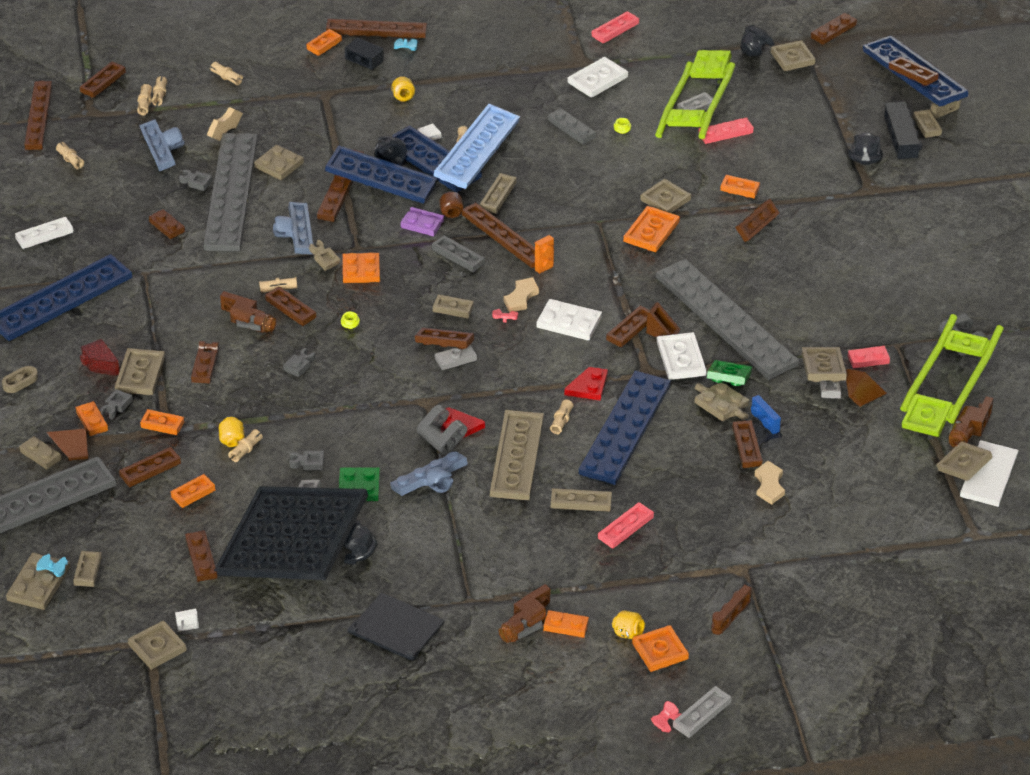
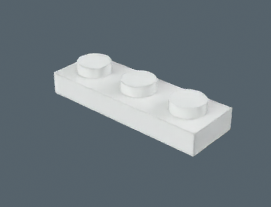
[15,217,73,249]

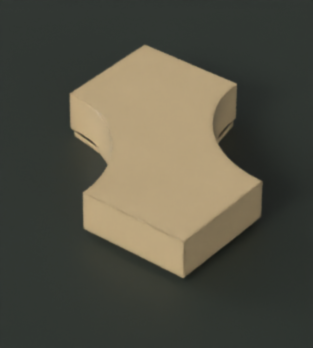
[207,107,243,141]
[504,277,539,313]
[755,461,785,505]

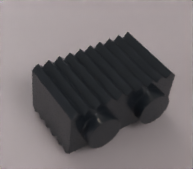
[345,37,384,70]

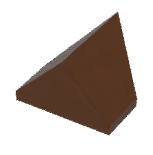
[646,302,681,337]
[846,369,887,407]
[46,428,89,461]

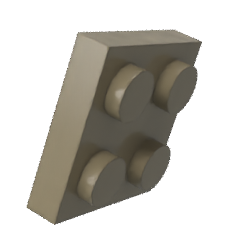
[771,40,816,71]
[254,145,304,181]
[641,179,691,213]
[937,441,993,481]
[128,620,187,669]

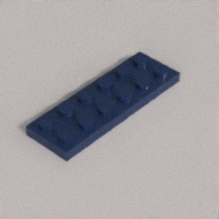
[392,125,482,192]
[325,146,437,204]

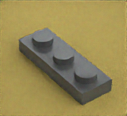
[548,108,596,144]
[432,235,485,272]

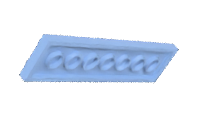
[434,104,520,189]

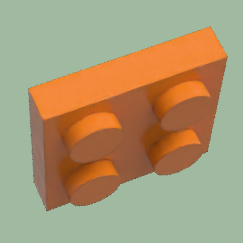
[343,253,380,283]
[632,625,689,672]

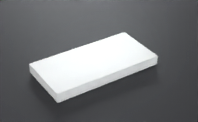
[960,440,1018,507]

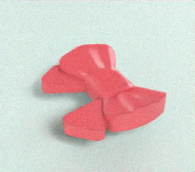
[492,309,518,322]
[651,701,681,732]

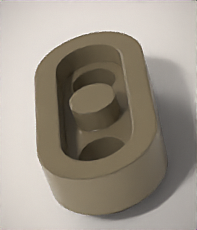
[2,366,38,393]

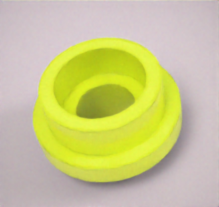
[614,118,631,134]
[341,312,360,329]

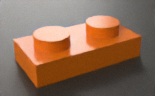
[306,29,342,56]
[720,175,760,198]
[535,235,554,274]
[76,401,108,436]
[140,409,184,435]
[171,474,216,508]
[544,610,589,638]

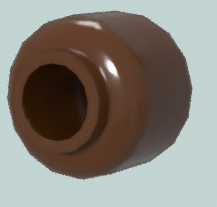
[439,192,464,218]

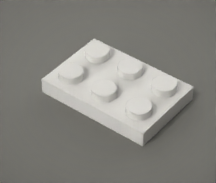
[568,57,628,98]
[537,299,602,340]
[657,332,706,380]

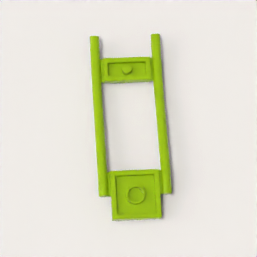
[655,50,735,139]
[900,314,1004,437]

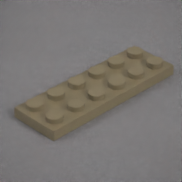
[490,410,544,500]

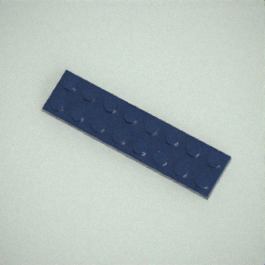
[863,36,968,107]
[0,254,132,341]
[579,371,671,485]

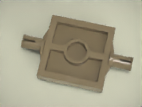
[694,382,749,421]

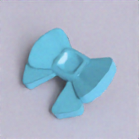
[394,38,418,51]
[36,554,68,577]

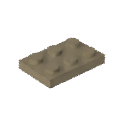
[802,347,847,382]
[115,348,165,395]
[6,552,70,610]

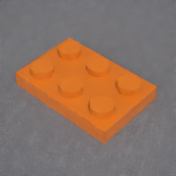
[624,206,680,252]

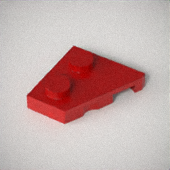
[564,367,608,400]

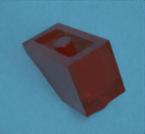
[80,339,120,376]

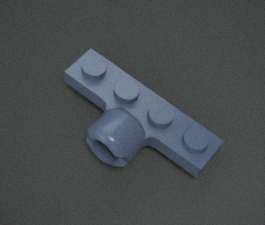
[139,120,184,171]
[273,202,313,254]
[390,451,468,496]

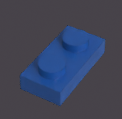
[751,395,781,434]

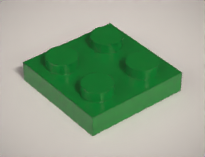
[707,360,752,386]
[339,467,380,501]

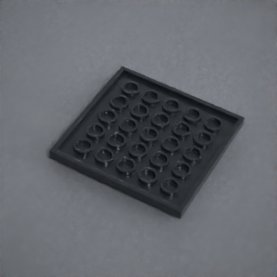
[214,486,368,580]

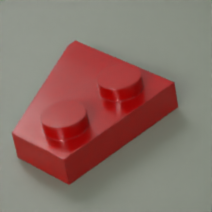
[440,407,485,438]

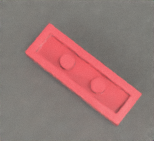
[592,11,639,44]
[699,118,753,144]
[598,502,654,549]

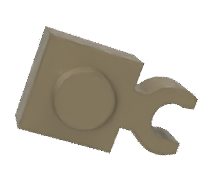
[309,240,340,271]

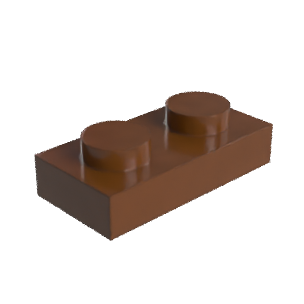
[149,209,185,239]

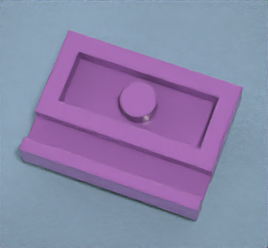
[401,207,444,236]

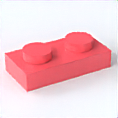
[848,346,890,369]

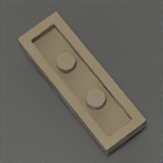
[480,173,516,214]
[551,488,612,512]

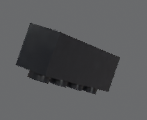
[884,102,922,159]

